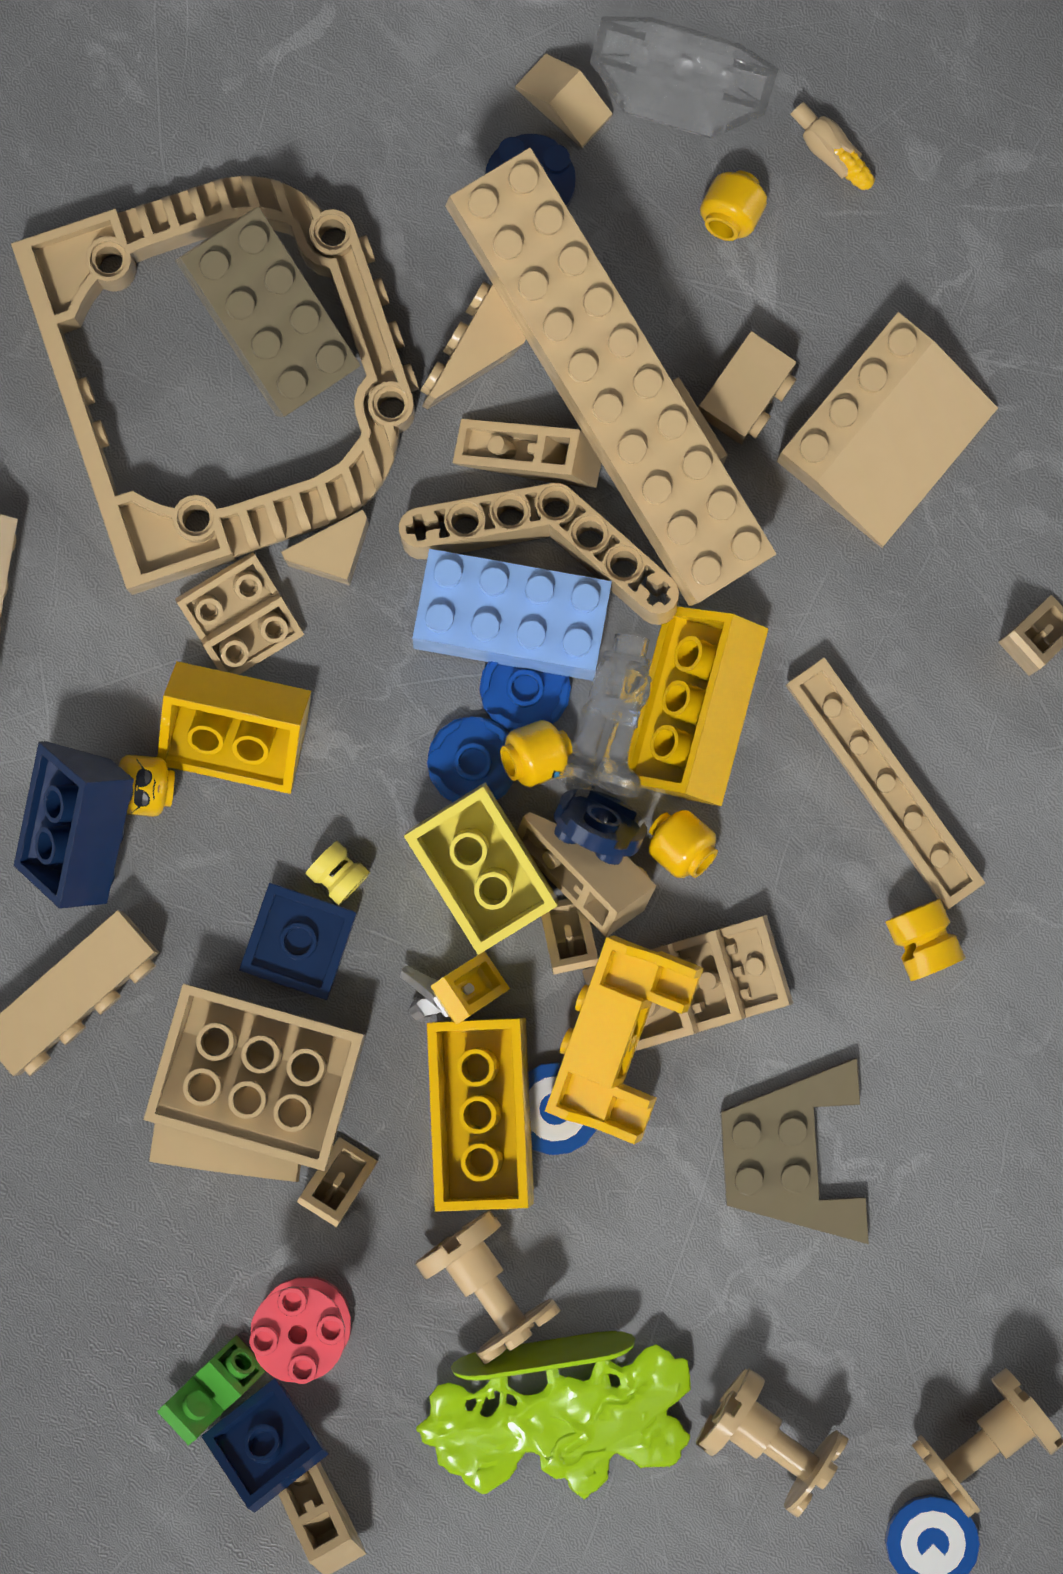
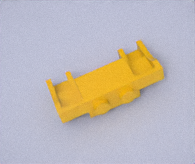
[545,935,704,1144]

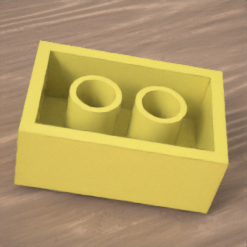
[404,782,559,955]

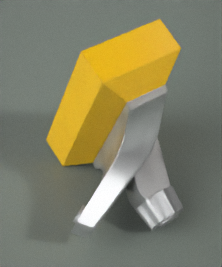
[400,951,510,1025]

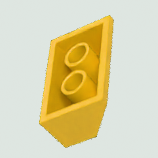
[157,661,312,794]

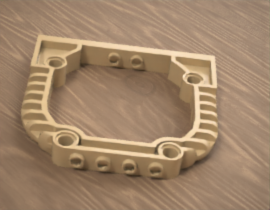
[11,176,419,595]

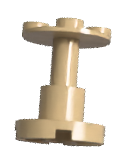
[415,1210,561,1365]
[912,1367,1063,1518]
[696,1368,849,1517]

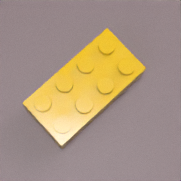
[427,1018,534,1212]

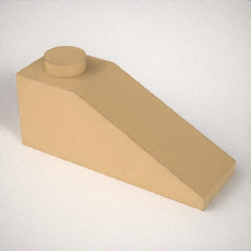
[453,419,601,488]
[517,812,656,937]
[278,1462,367,1574]

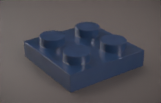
[239,883,358,1000]
[201,1378,329,1513]

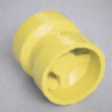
[305,841,370,906]

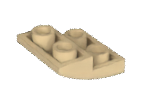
[175,551,304,675]

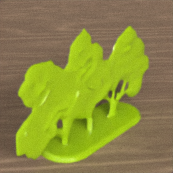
[416,1331,691,1500]

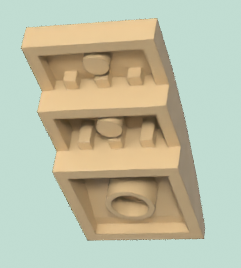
[582,915,793,1051]

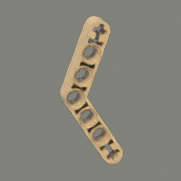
[399,483,679,625]

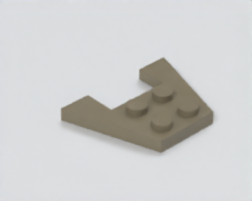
[720,1058,869,1244]

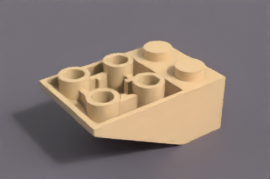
[420,281,526,410]

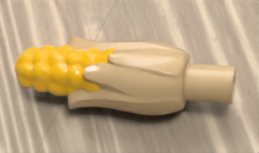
[790,102,875,190]

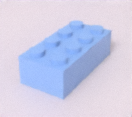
[412,549,612,681]

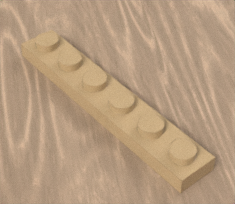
[785,657,985,910]

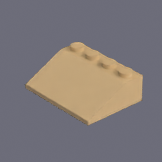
[777,312,998,548]
[143,984,366,1171]

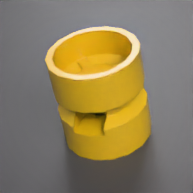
[885,899,966,981]

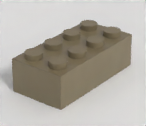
[175,207,361,417]

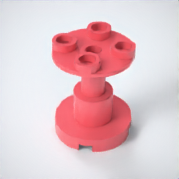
[249,1277,351,1384]

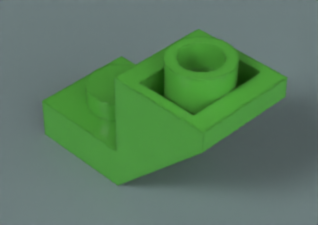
[157,1335,265,1446]

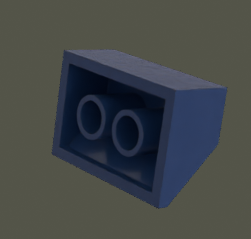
[14,741,134,909]

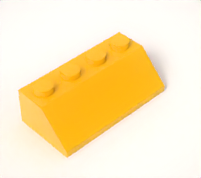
[620,607,768,806]

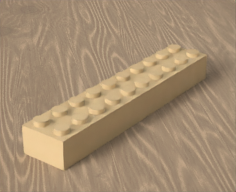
[445,148,776,606]

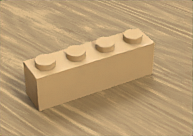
[0,910,160,1076]

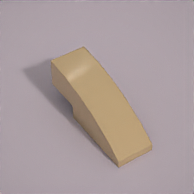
[149,1123,301,1182]

